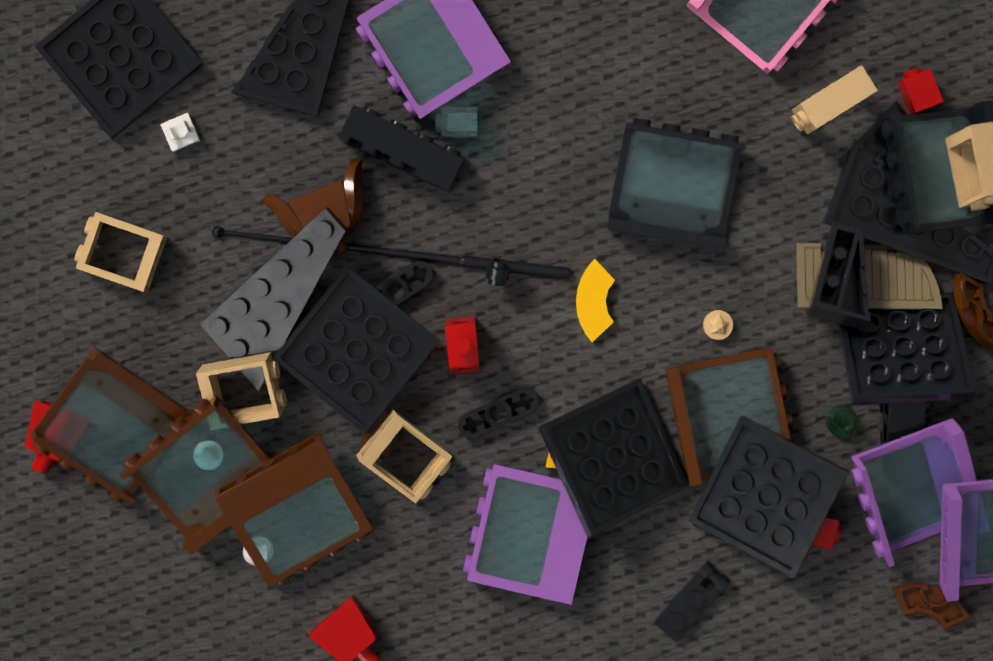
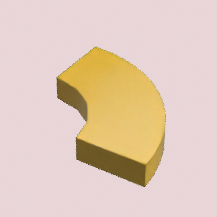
[576,259,615,342]

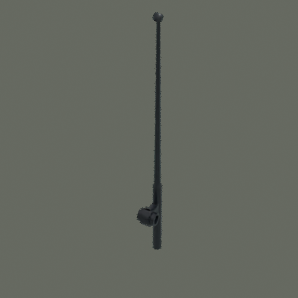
[212,226,570,286]

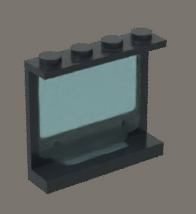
[882,100,993,235]
[607,118,746,250]

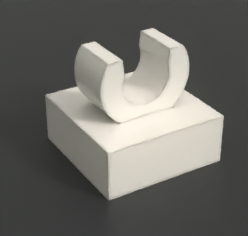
[160,113,200,152]

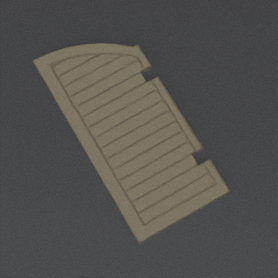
[796,243,942,310]

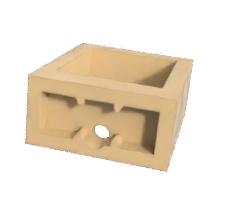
[791,65,878,134]
[945,122,993,211]
[74,212,167,292]
[196,352,287,430]
[356,409,453,504]

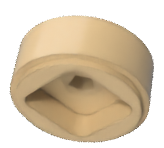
[703,310,733,340]

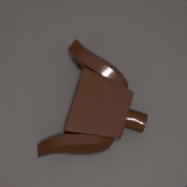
[260,160,364,257]

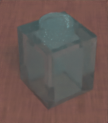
[436,106,478,139]

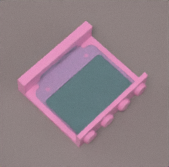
[686,0,837,74]

